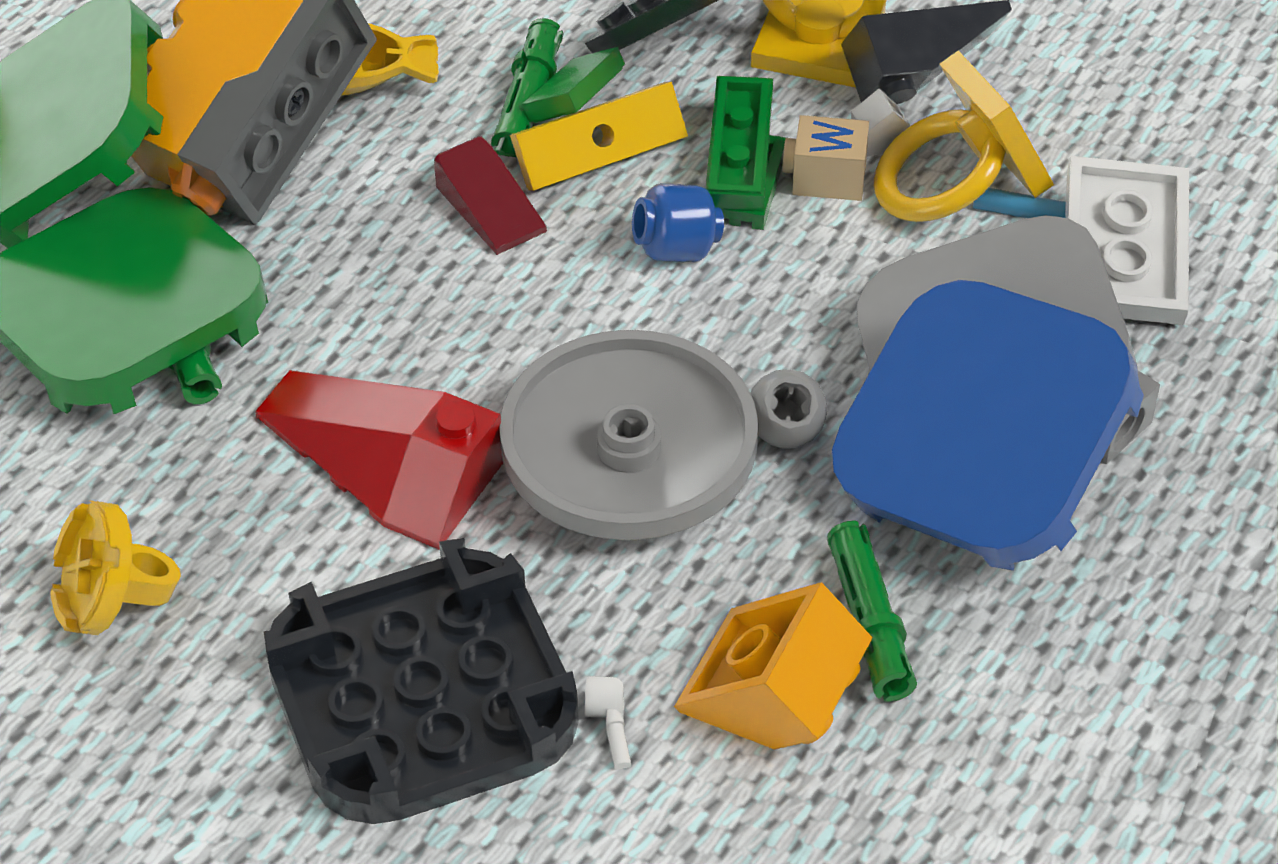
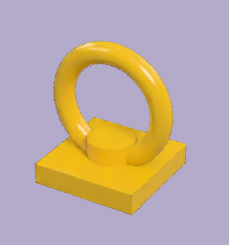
[751,0,886,88]
[874,50,1055,222]

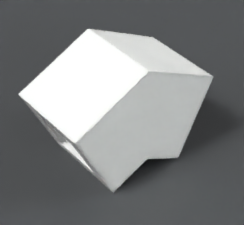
[851,89,910,157]

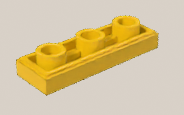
[510,81,688,191]

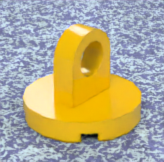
[51,500,181,635]

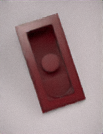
[434,136,547,255]

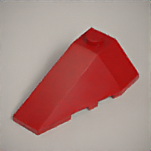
[255,370,503,550]

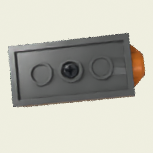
[131,0,377,225]

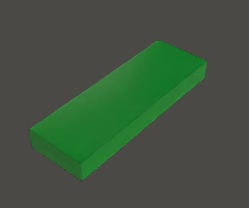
[705,76,774,211]

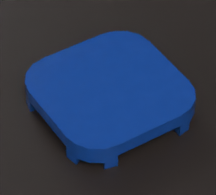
[832,280,1144,571]

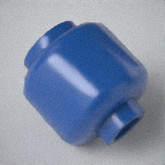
[632,183,724,262]

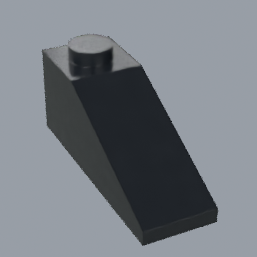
[841,0,1012,104]

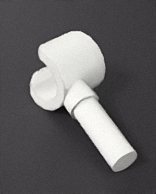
[585,676,632,770]

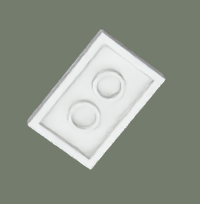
[1065,156,1189,325]

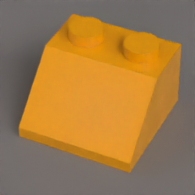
[674,582,873,750]

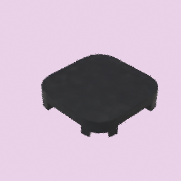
[264,538,579,824]

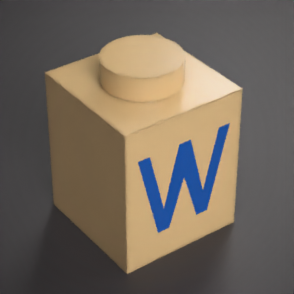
[783,115,869,201]

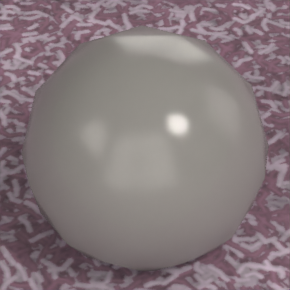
[750,369,827,448]

